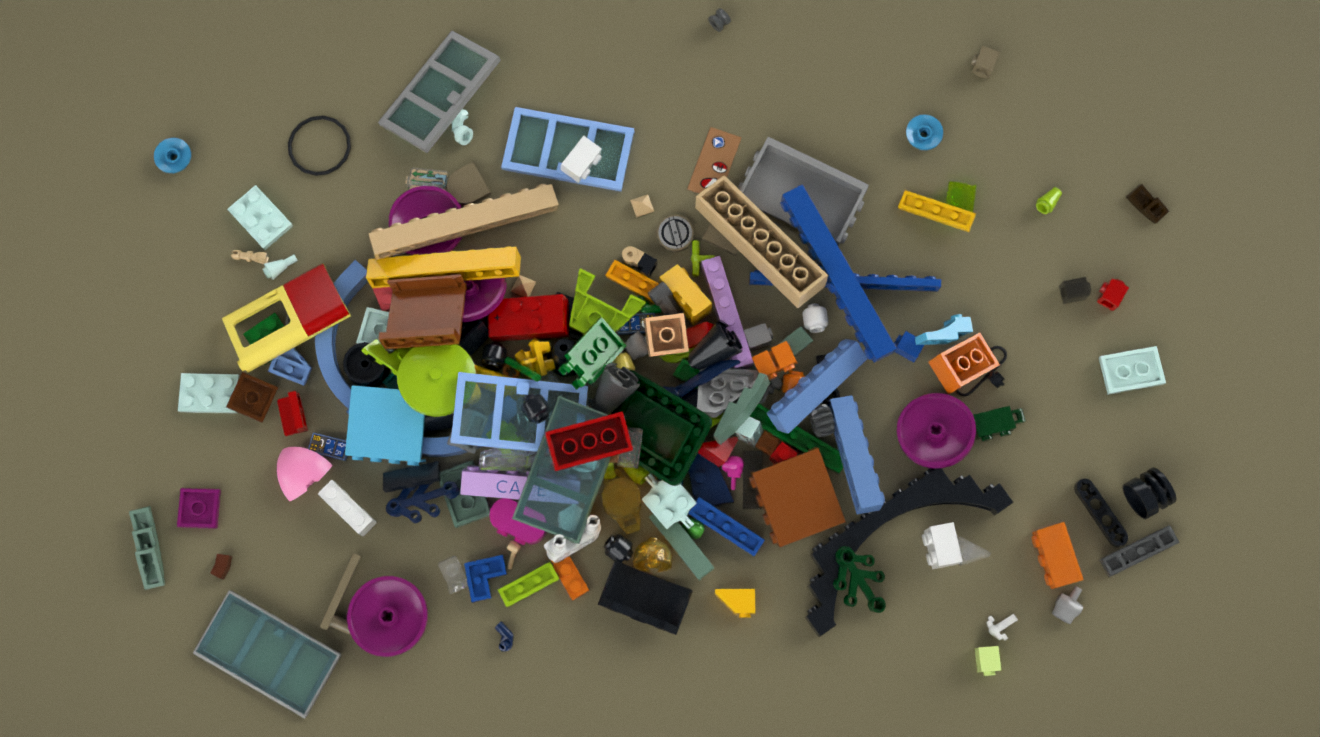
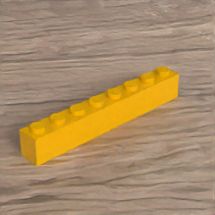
[366,246,521,288]

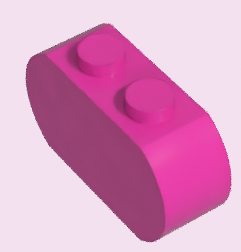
[490,498,547,546]

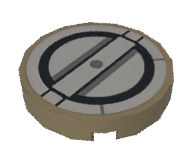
[657,215,694,252]

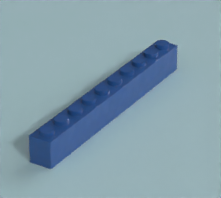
[780,184,897,363]

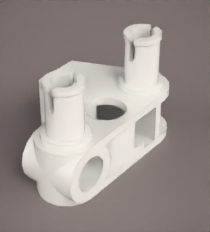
[544,504,601,563]

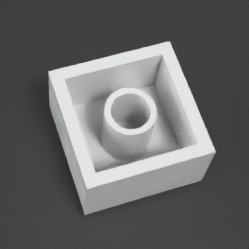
[922,522,963,570]

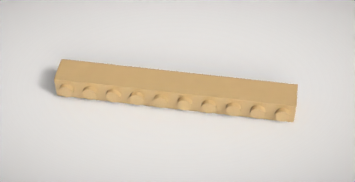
[368,184,559,260]

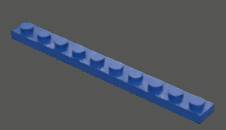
[749,270,941,292]

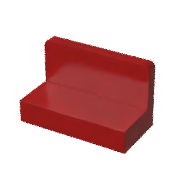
[277,391,308,436]

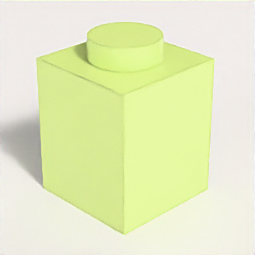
[975,646,1001,676]

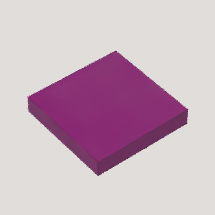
[177,488,221,529]

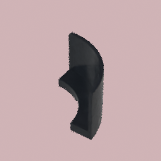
[597,561,693,635]

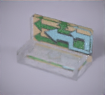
[405,168,448,191]

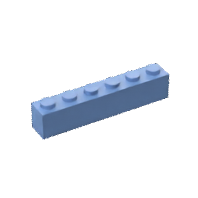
[766,339,868,434]
[827,395,885,514]

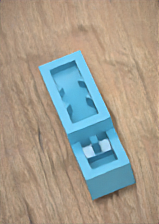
[915,314,973,345]

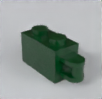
[973,406,1026,442]

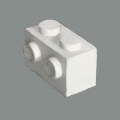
[561,136,602,183]

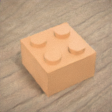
[644,313,689,357]

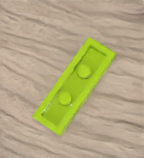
[498,562,560,608]

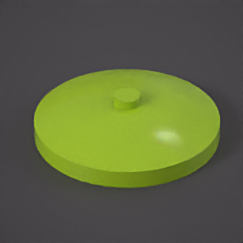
[397,344,476,417]

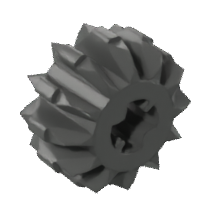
[808,404,835,437]

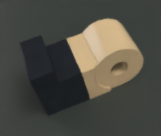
[622,246,658,278]

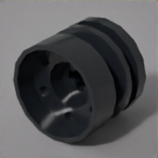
[1122,467,1177,520]

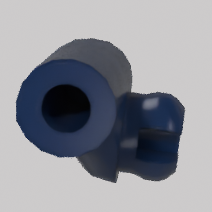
[495,621,514,652]

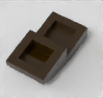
[1126,184,1169,224]

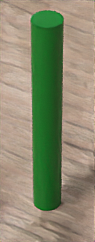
[505,357,541,382]

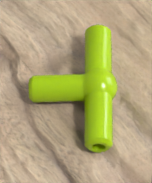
[691,240,715,277]

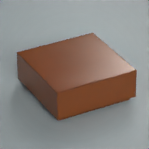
[755,430,781,456]

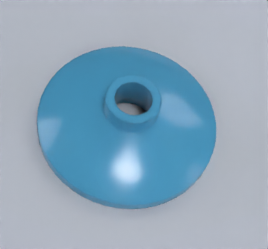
[906,115,943,150]
[154,138,191,173]

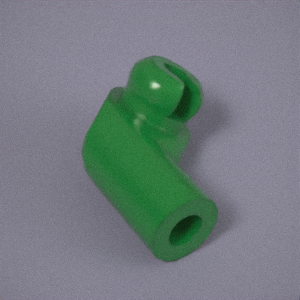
[638,296,662,313]

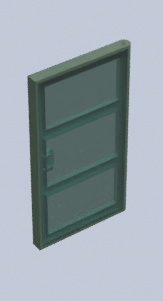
[512,396,611,544]

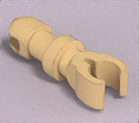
[231,250,269,264]

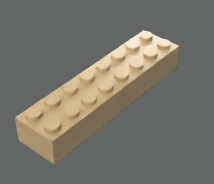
[695,176,828,308]

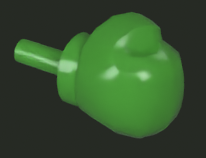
[681,516,705,539]

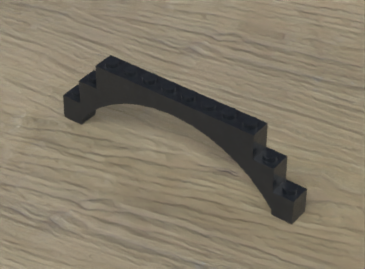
[805,468,1014,637]

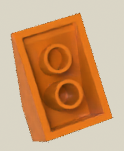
[928,333,1000,395]

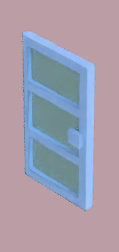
[501,107,635,192]
[450,372,588,453]

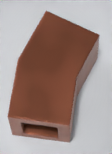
[210,554,233,580]

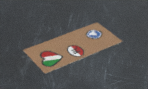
[687,127,742,194]

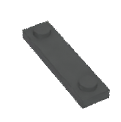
[1099,525,1180,577]

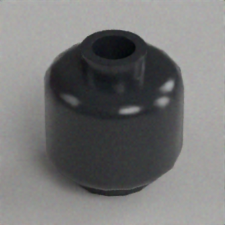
[481,342,508,372]
[521,393,550,424]
[603,534,634,562]

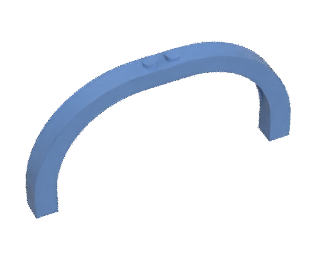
[315,260,517,457]

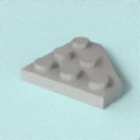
[697,368,758,418]

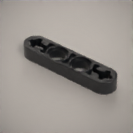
[1074,479,1128,547]

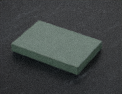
[439,460,491,528]

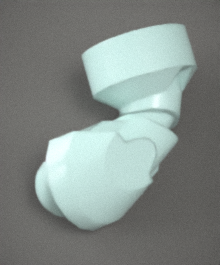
[451,109,473,145]

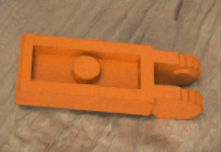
[546,552,590,601]

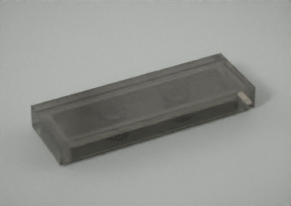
[742,451,763,510]

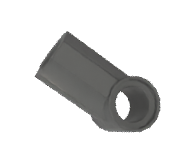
[648,281,683,315]

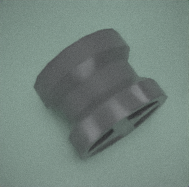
[708,8,731,32]

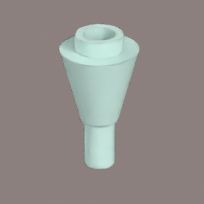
[262,255,298,280]

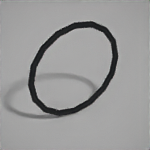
[288,116,351,176]

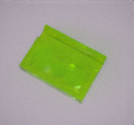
[946,181,976,212]

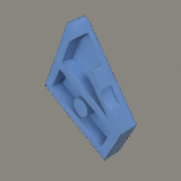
[268,348,312,386]

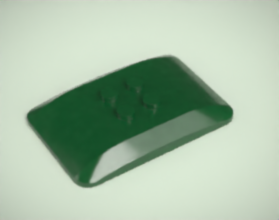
[610,370,712,486]

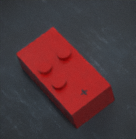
[489,294,569,342]
[544,411,633,472]

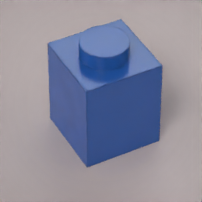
[894,331,924,363]

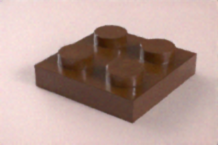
[226,372,279,423]

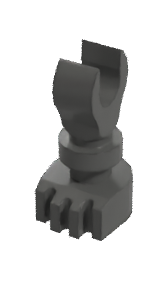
[759,377,783,404]

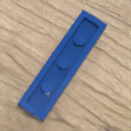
[688,497,765,556]

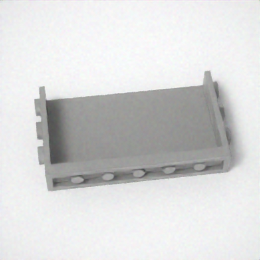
[737,137,869,247]

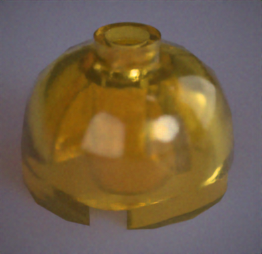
[633,537,672,573]

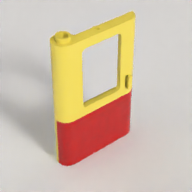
[222,263,351,373]

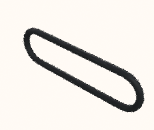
[956,346,1007,396]

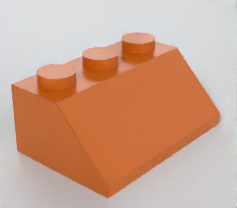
[1031,522,1084,589]

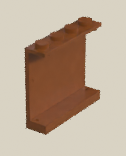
[378,274,467,349]
[749,447,846,547]

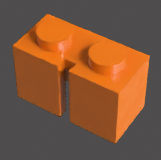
[752,341,798,381]

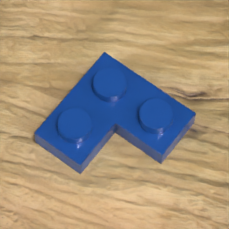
[464,555,507,603]

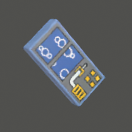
[618,313,655,335]
[308,433,347,461]

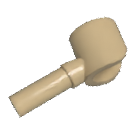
[507,540,521,569]

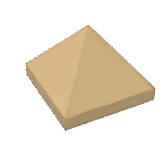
[630,194,654,218]
[511,275,536,297]

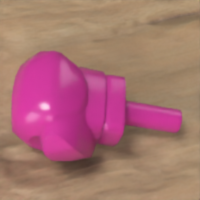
[722,456,744,490]

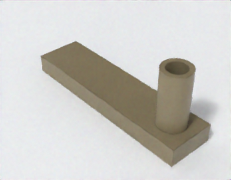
[320,553,362,635]

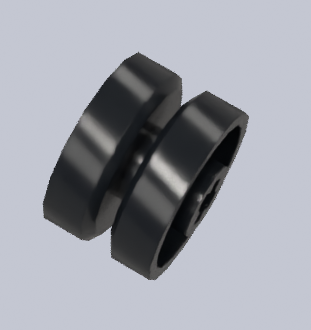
[343,342,390,388]

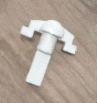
[986,614,1018,641]

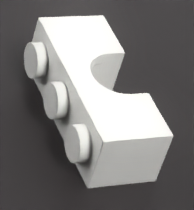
[318,480,377,537]

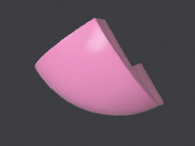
[277,447,333,501]

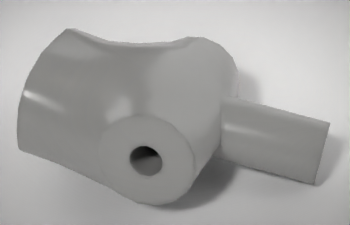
[624,331,648,361]
[1052,586,1083,624]

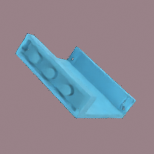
[345,385,426,466]

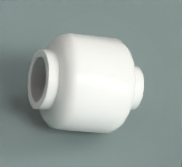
[802,303,828,333]

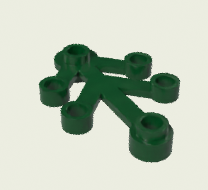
[833,546,886,613]

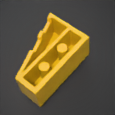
[659,264,712,326]

